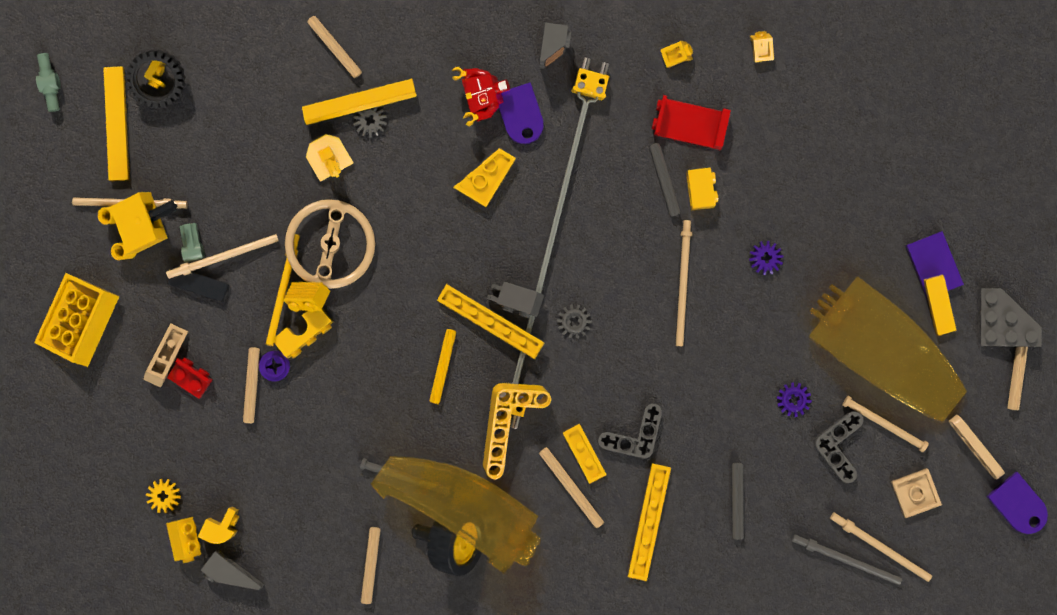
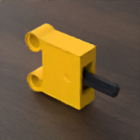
[98,192,178,260]

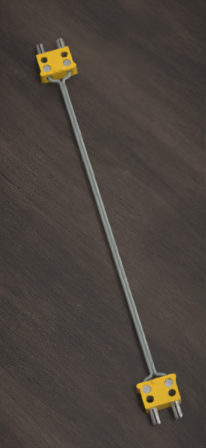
[496,58,609,429]

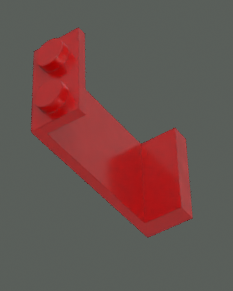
[652,95,731,150]

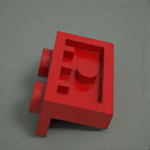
[167,357,213,399]

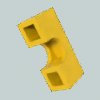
[274,308,333,358]

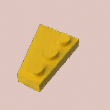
[453,148,516,207]

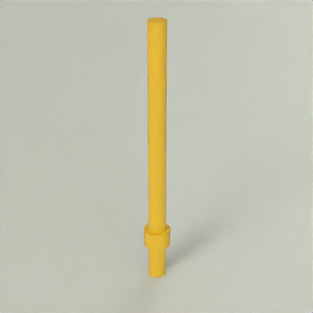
[266,234,300,346]

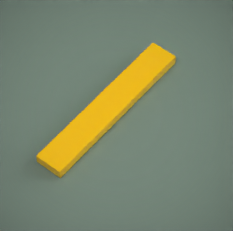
[104,66,129,181]
[302,79,417,125]
[437,284,545,359]
[628,463,671,581]

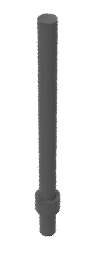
[792,534,902,585]

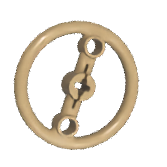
[285,199,375,289]

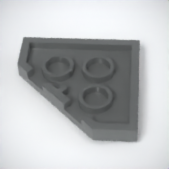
[981,288,1042,347]

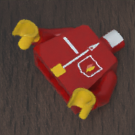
[452,67,510,126]

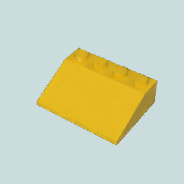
[34,273,119,367]

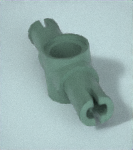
[36,53,61,112]

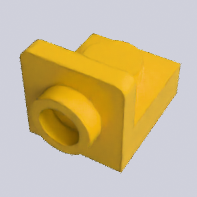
[750,31,774,62]
[661,41,693,68]
[143,61,166,89]

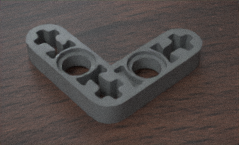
[598,403,662,458]
[814,412,863,483]

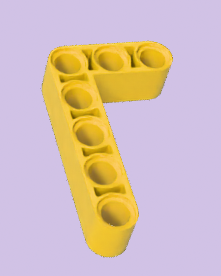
[483,383,551,479]

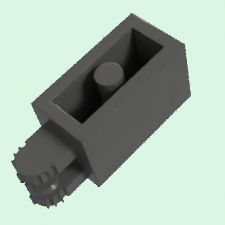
[487,282,544,318]

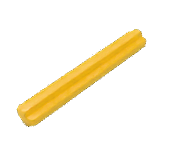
[429,329,456,404]

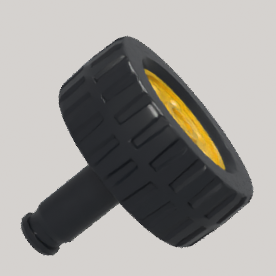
[411,508,485,576]

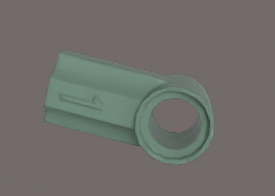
[180,223,205,263]

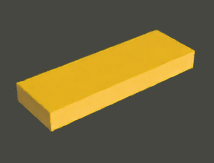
[923,275,956,336]
[563,424,606,484]

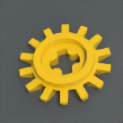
[146,479,181,513]

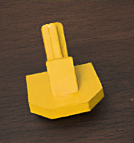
[306,134,353,182]

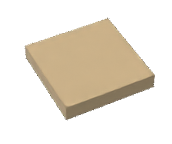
[891,468,942,518]

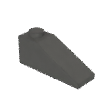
[201,550,265,590]

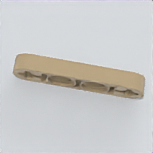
[949,415,1005,480]

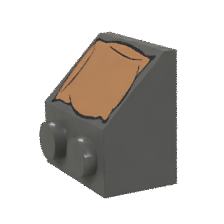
[540,22,571,69]

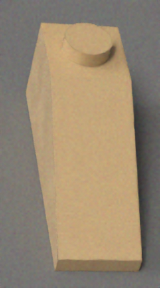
[143,323,188,387]

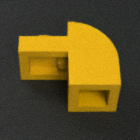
[198,507,239,544]

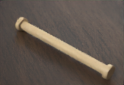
[842,396,929,452]

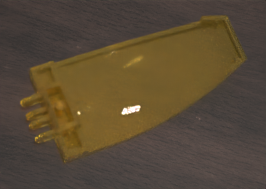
[809,276,967,422]
[371,456,541,573]

